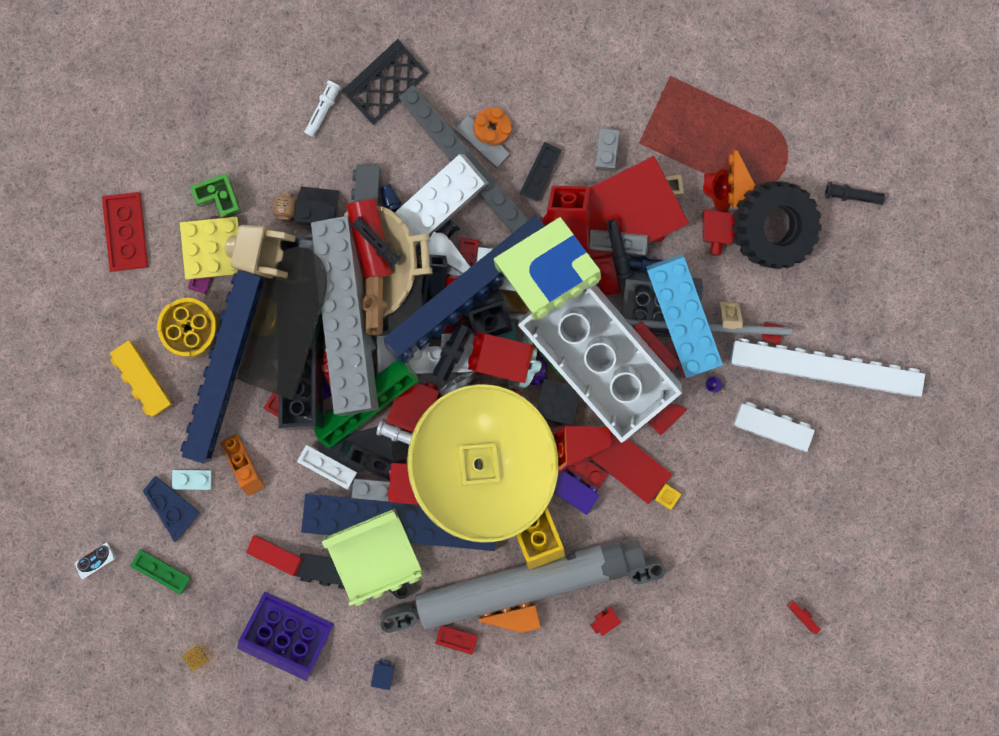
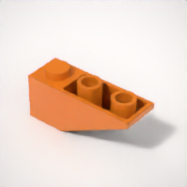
[728,150,755,208]
[220,433,265,496]
[479,602,541,633]

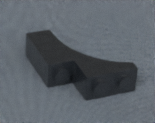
[421,254,448,347]

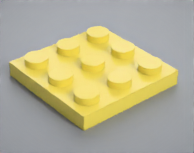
[180,217,242,280]

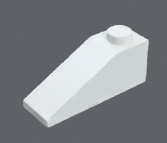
[428,232,470,275]

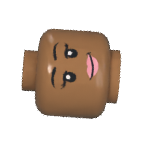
[273,193,297,221]

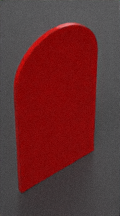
[541,156,689,263]

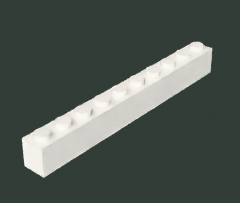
[729,338,925,397]

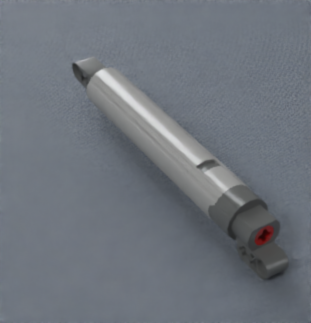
[380,540,666,633]

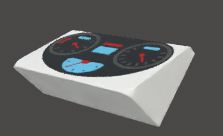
[74,542,117,580]

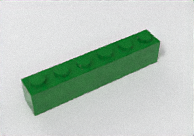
[314,361,419,449]

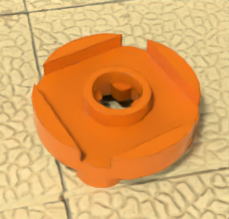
[473,107,512,146]

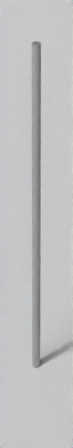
[461,313,792,336]

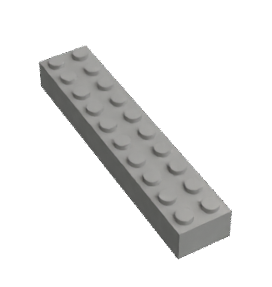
[311,216,379,416]

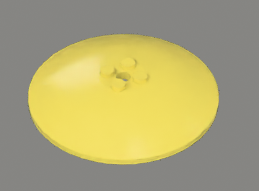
[407,385,558,542]

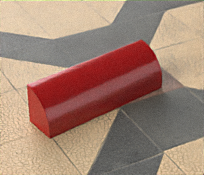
[346,198,392,280]

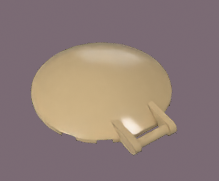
[344,205,433,318]

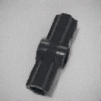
[432,322,472,382]

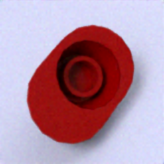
[703,168,731,212]

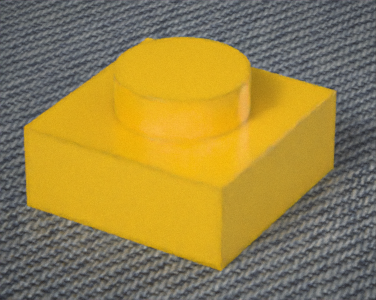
[654,484,682,510]

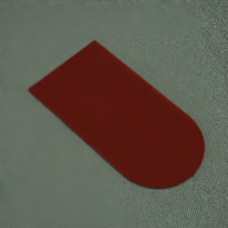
[639,76,788,186]

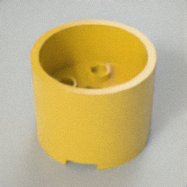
[157,298,222,359]

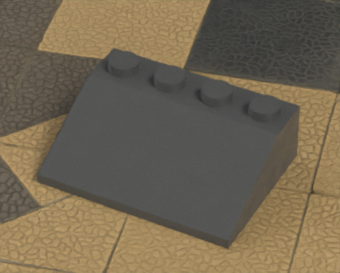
[621,272,703,337]

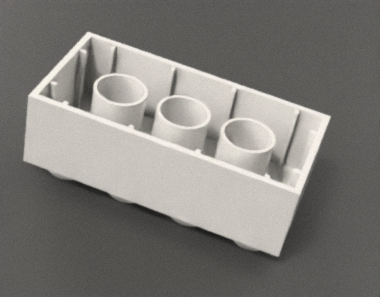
[518,285,682,443]

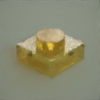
[181,645,209,672]

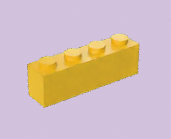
[110,340,174,418]

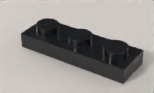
[520,142,561,202]

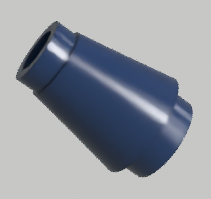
[380,184,402,213]

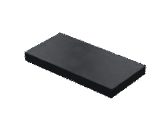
[317,427,401,480]

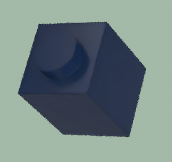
[371,659,395,690]

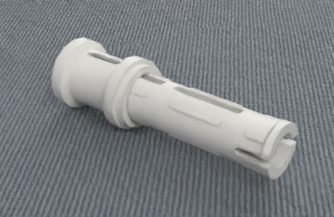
[304,80,343,138]
[377,419,413,444]

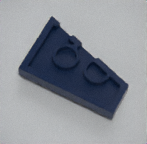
[143,476,200,543]

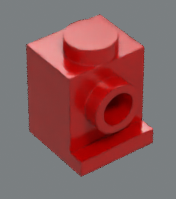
[590,606,621,636]

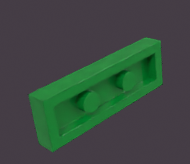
[130,549,191,595]

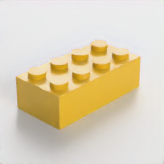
[515,507,565,570]

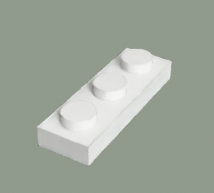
[297,445,357,490]

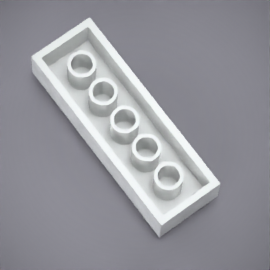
[395,154,489,249]

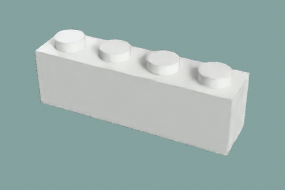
[732,402,815,452]

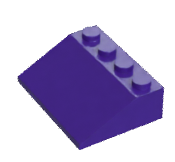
[237,592,334,681]

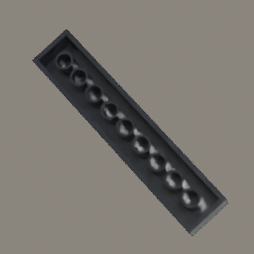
[278,234,323,430]

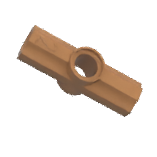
[361,276,388,335]

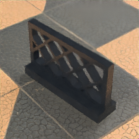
[342,39,428,125]

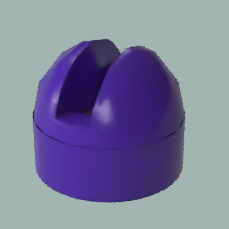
[706,377,723,393]

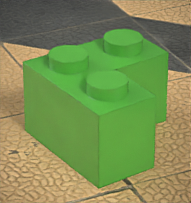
[190,174,242,218]

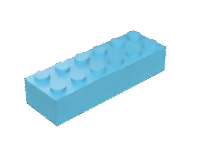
[646,253,723,378]

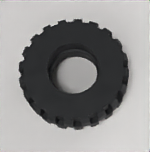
[732,181,822,269]

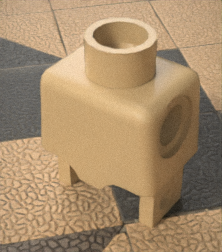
[225,225,296,279]

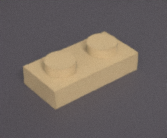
[719,302,743,330]

